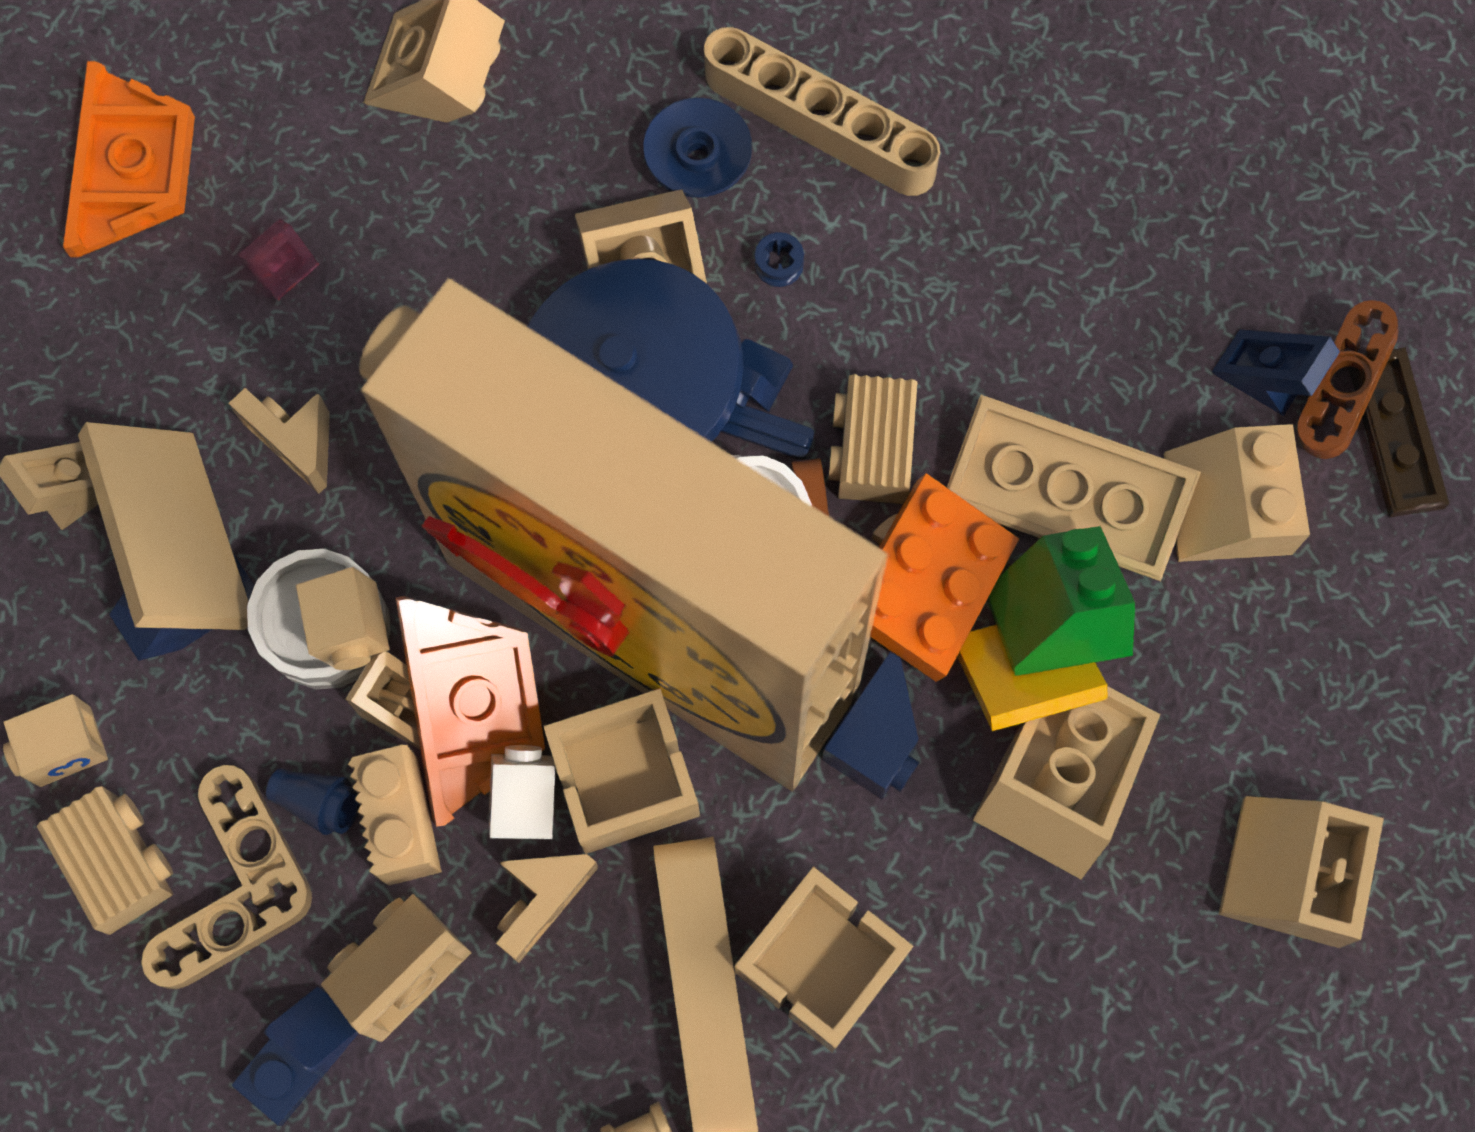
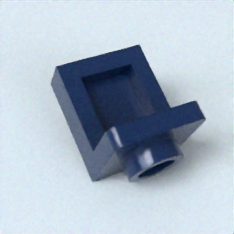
[735,339,793,412]

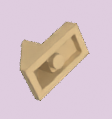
[228,388,330,494]
[0,442,98,530]
[496,854,598,963]

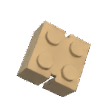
[543,689,700,854]
[735,867,913,1053]

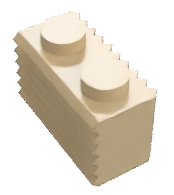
[828,374,917,504]
[348,745,442,886]
[37,786,174,935]

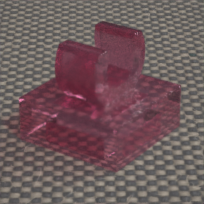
[238,219,320,300]

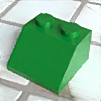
[988,526,1135,676]

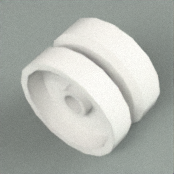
[247,549,390,690]

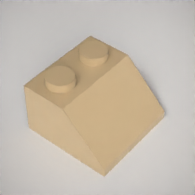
[364,0,505,123]
[575,189,707,284]
[1164,424,1310,562]
[321,894,472,1042]

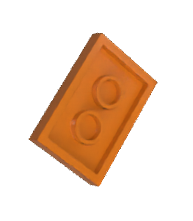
[870,473,1019,682]

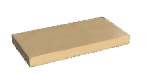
[947,395,1201,581]
[78,422,248,630]

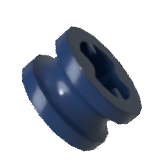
[755,232,804,287]

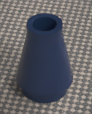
[266,768,360,835]

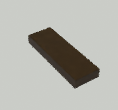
[1348,347,1450,518]

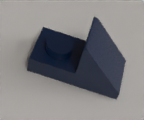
[1212,329,1340,416]
[231,986,359,1126]

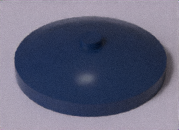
[527,259,744,443]

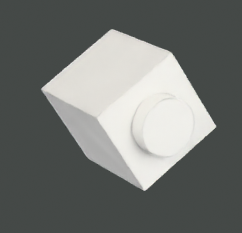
[488,745,555,839]

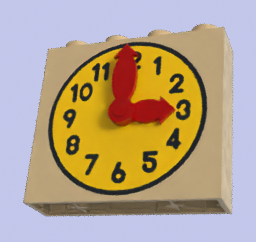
[360,278,888,792]

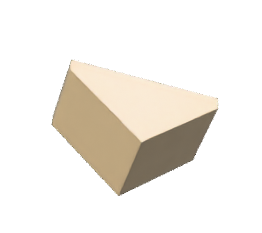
[346,651,421,750]

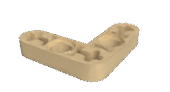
[141,765,312,989]

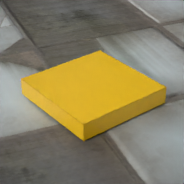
[957,625,1108,731]

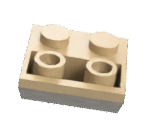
[1219,796,1384,948]

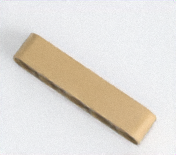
[704,27,940,196]
[653,837,758,1132]

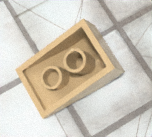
[973,686,1161,879]

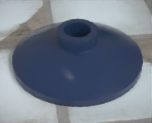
[643,98,752,198]

